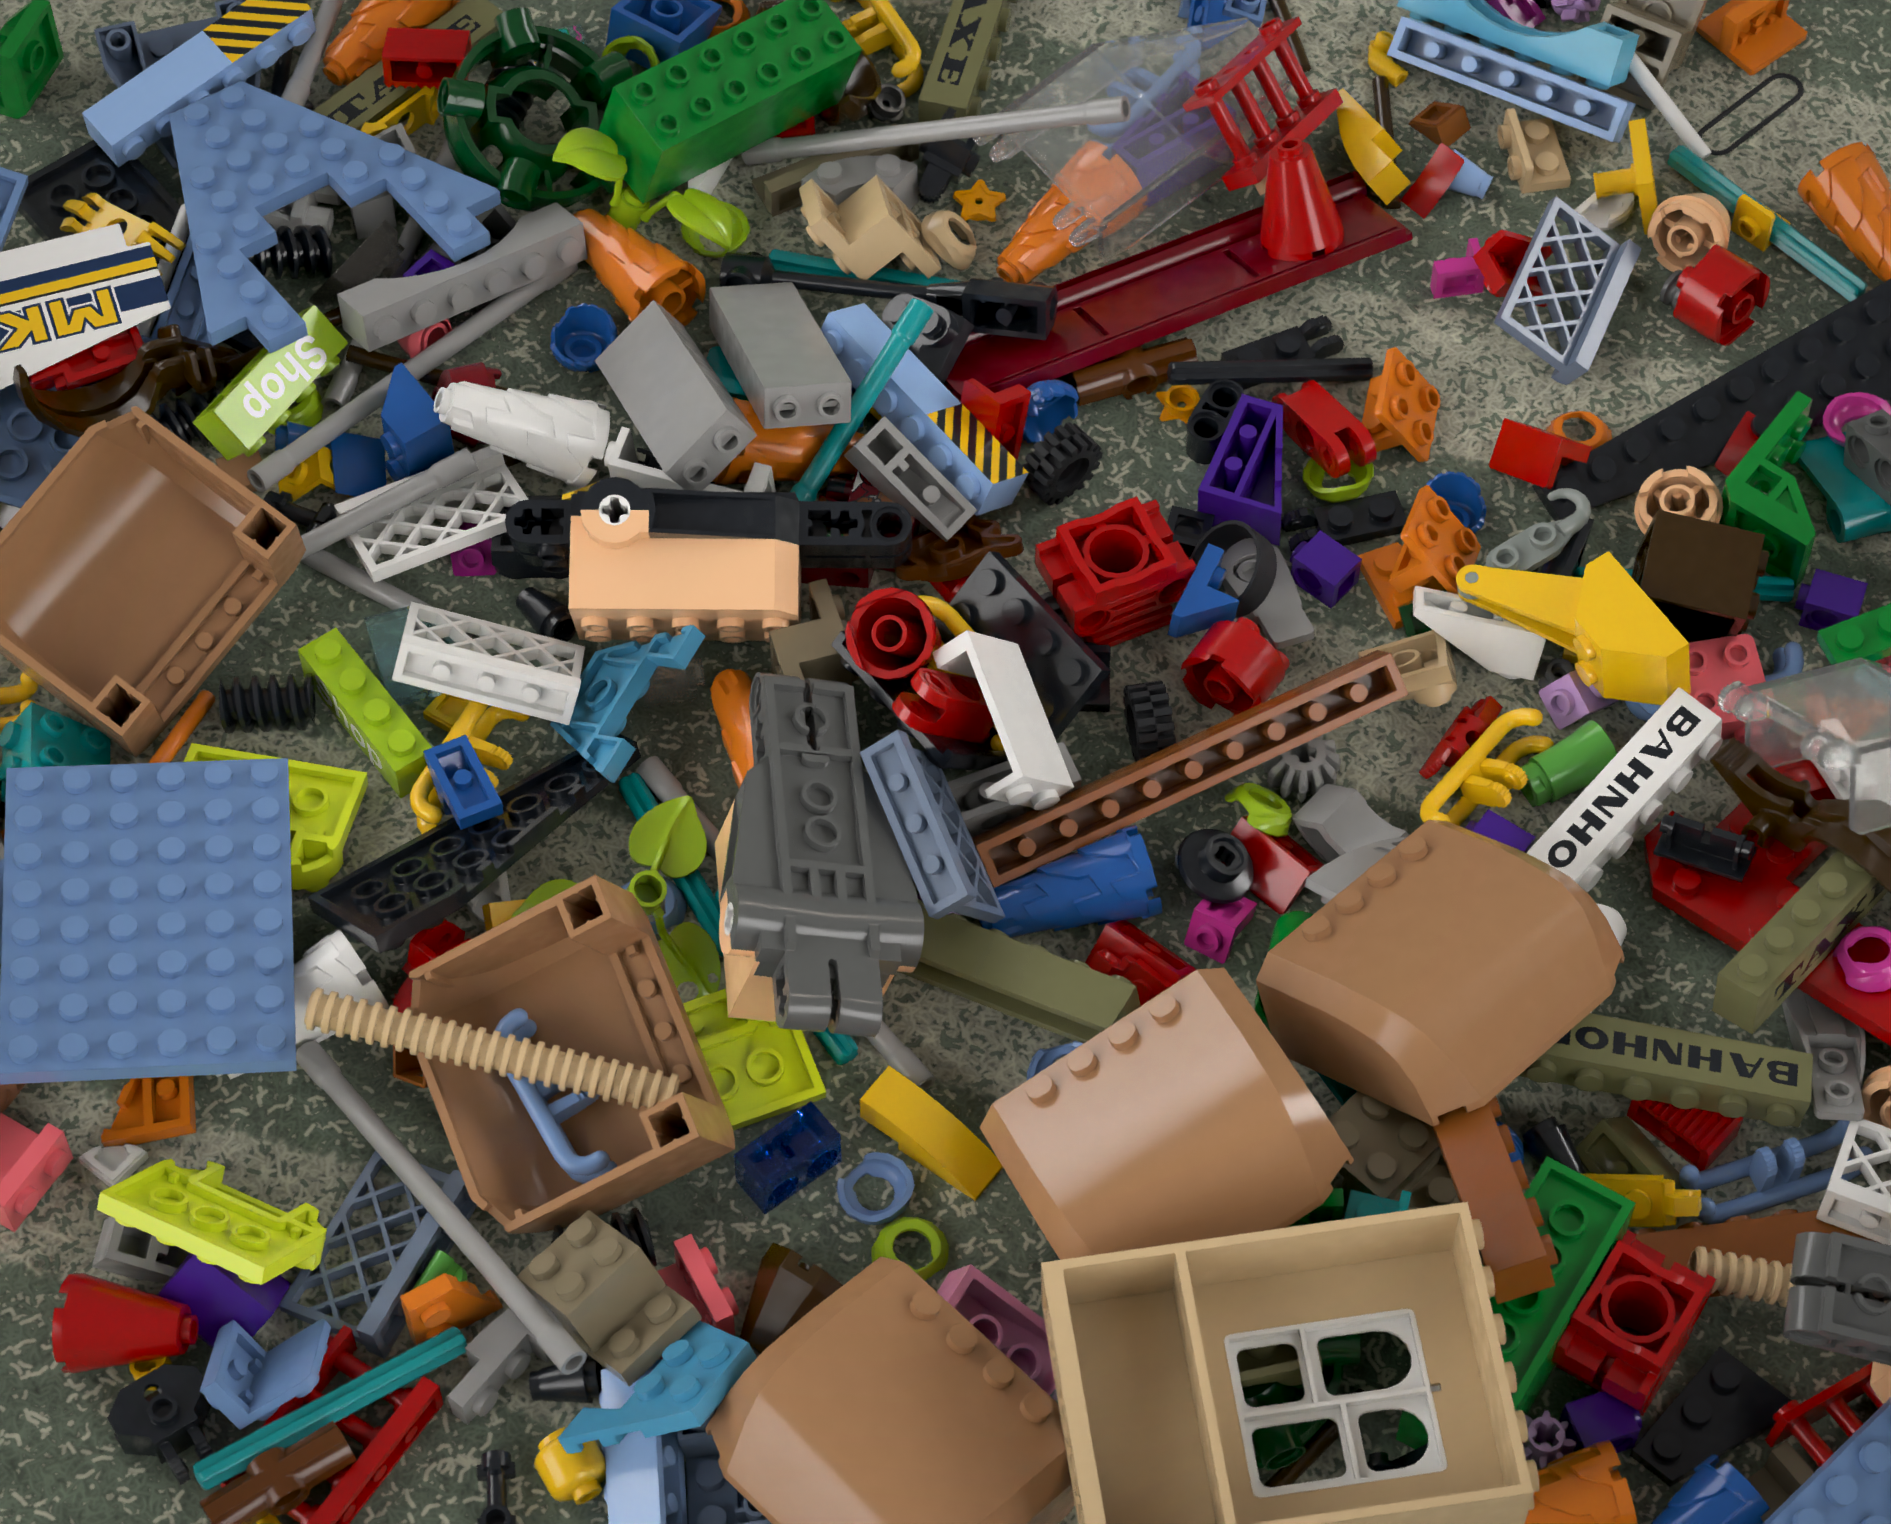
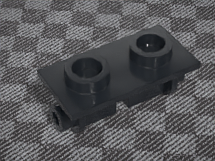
[1653,812,1758,883]

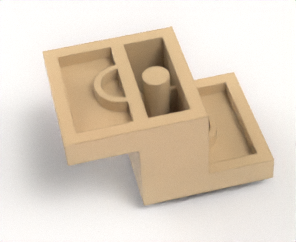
[799,175,941,280]

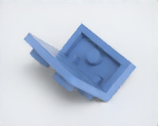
[200,1319,331,1430]

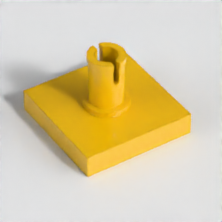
[1593,118,1658,235]

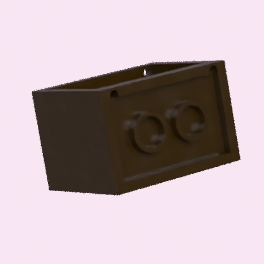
[1631,510,1769,643]

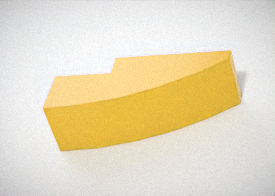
[1337,88,1411,205]
[860,1066,1003,1201]

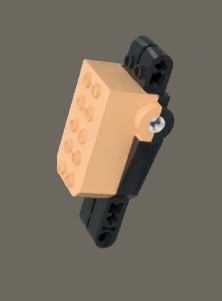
[505,477,912,643]

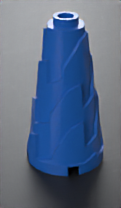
[979,825,1162,938]
[1651,1454,1770,1524]

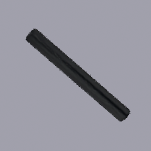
[1167,358,1373,385]

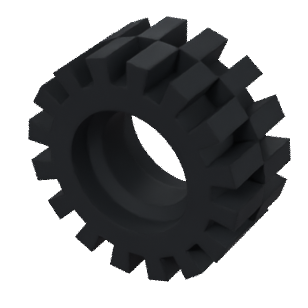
[1022,422,1102,505]
[1123,680,1176,762]

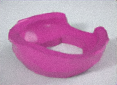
[1823,392,1891,448]
[1833,926,1891,992]

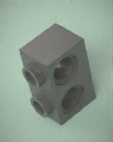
[1843,409,1891,506]

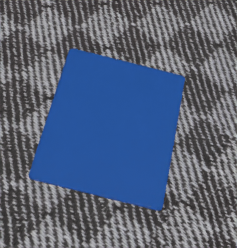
[331,432,387,497]

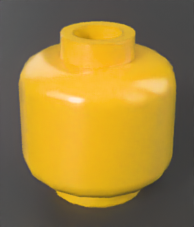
[534,1426,606,1505]

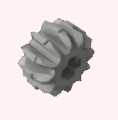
[1263,735,1341,803]

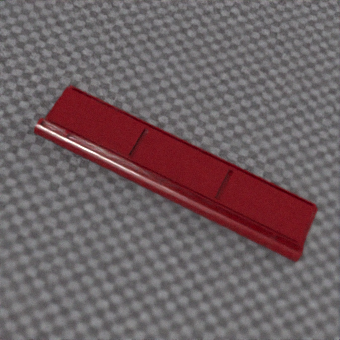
[944,170,1413,401]

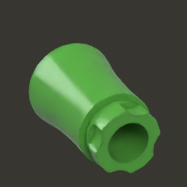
[1520,720,1617,807]

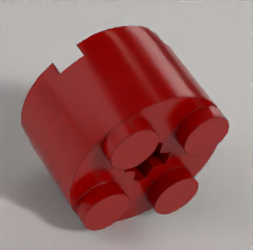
[1673,244,1770,346]
[1181,617,1290,717]

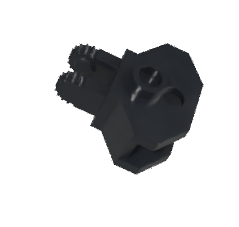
[918,107,984,204]
[107,1364,214,1485]

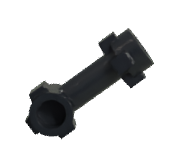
[263,491,337,533]
[477,1450,517,1524]

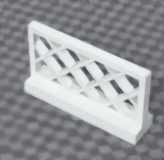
[334,446,529,583]
[392,601,585,725]
[1816,1119,1891,1245]

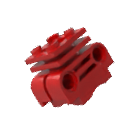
[1035,496,1196,647]
[1552,1230,1716,1416]

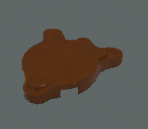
[894,514,1024,582]

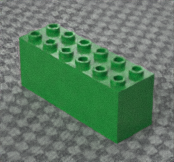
[598,0,862,204]
[1396,1156,1636,1449]

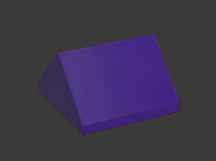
[157,1253,291,1348]

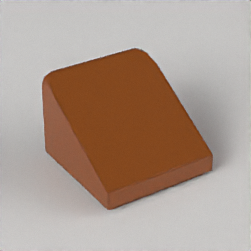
[1408,101,1471,147]

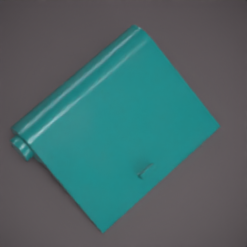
[1797,432,1891,543]

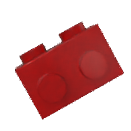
[1473,229,1556,307]

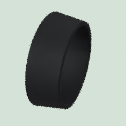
[1190,520,1277,618]

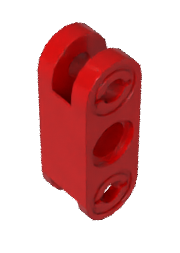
[1271,380,1377,478]
[892,668,994,743]

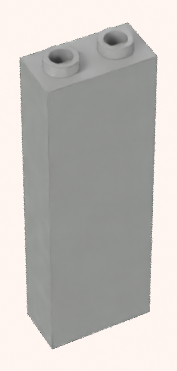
[709,282,852,429]
[595,300,757,491]

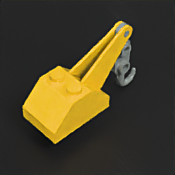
[1456,488,1691,705]

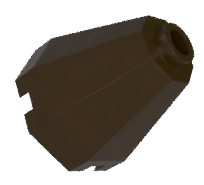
[739,1243,843,1360]

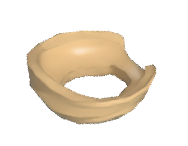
[921,210,976,270]

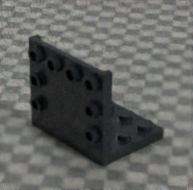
[831,551,1111,770]

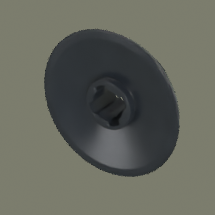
[1177,829,1254,904]

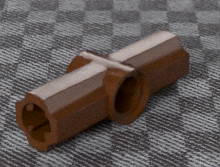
[1067,337,1198,406]
[199,1421,356,1524]

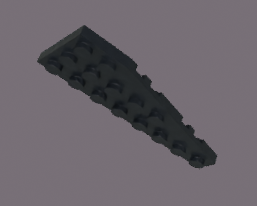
[18,140,261,353]
[308,734,641,954]

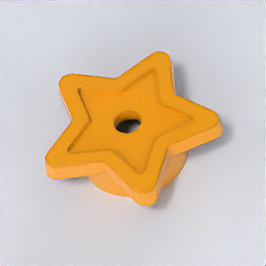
[953,179,1006,222]
[1156,385,1201,424]

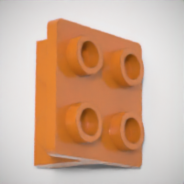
[1696,0,1808,75]
[1361,347,1440,462]
[1388,485,1481,594]

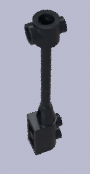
[720,252,1058,340]

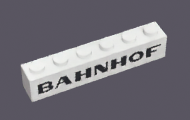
[1527,687,1723,892]

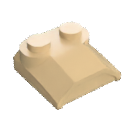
[1358,630,1457,707]

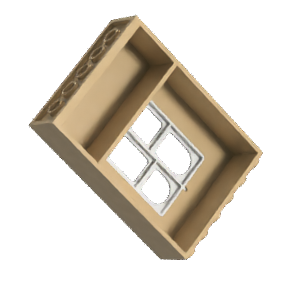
[1041,1202,1539,1524]

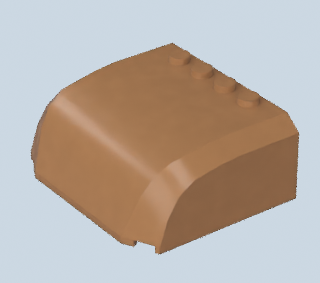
[0,406,306,758]
[1256,820,1625,1126]
[406,875,735,1234]
[980,968,1354,1260]
[705,1257,1075,1524]

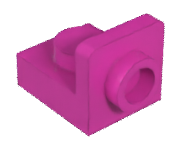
[1430,238,1484,299]
[1184,897,1257,964]

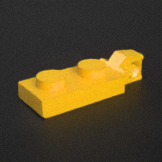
[1580,1173,1702,1227]

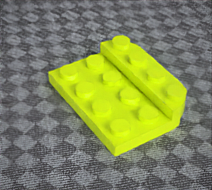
[183,743,368,892]
[683,988,827,1130]
[97,1159,327,1285]

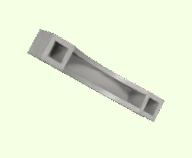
[337,202,588,352]

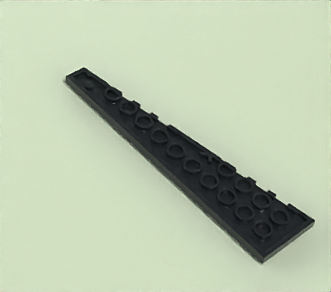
[1532,279,1891,521]

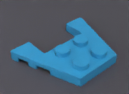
[550,625,705,783]
[557,1320,757,1454]

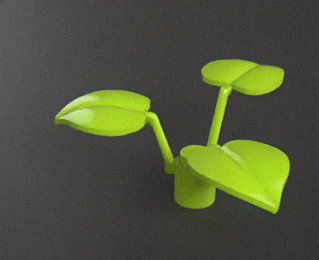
[552,127,732,251]
[512,796,721,999]

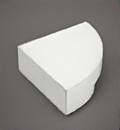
[79,1144,149,1187]

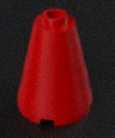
[1260,138,1345,262]
[845,587,942,680]
[52,1273,199,1373]

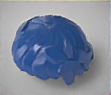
[550,303,618,373]
[1022,380,1079,444]
[1425,472,1486,534]

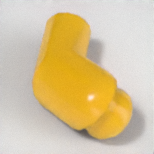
[1368,31,1408,88]

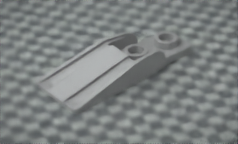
[1221,538,1315,649]
[1782,989,1866,1121]

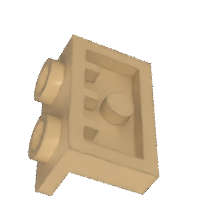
[1497,108,1571,194]

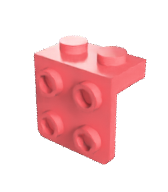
[1689,634,1775,743]
[0,1113,74,1232]
[657,1234,739,1360]

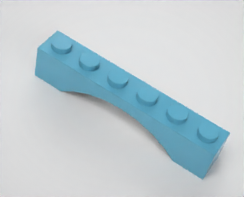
[1397,0,1640,90]

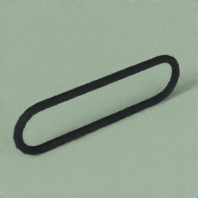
[1698,73,1804,156]

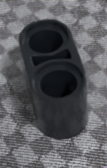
[1186,379,1244,465]

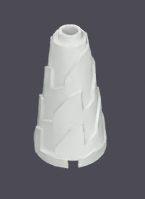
[434,381,610,488]
[216,928,389,1080]

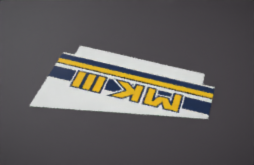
[0,224,171,390]

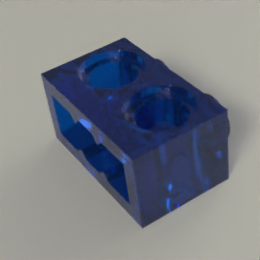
[734,1101,842,1215]

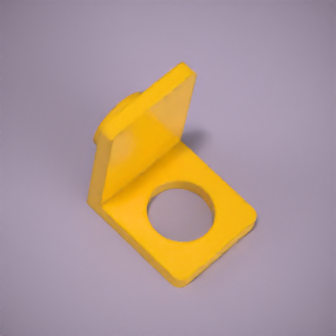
[1730,194,1791,252]
[278,447,351,503]

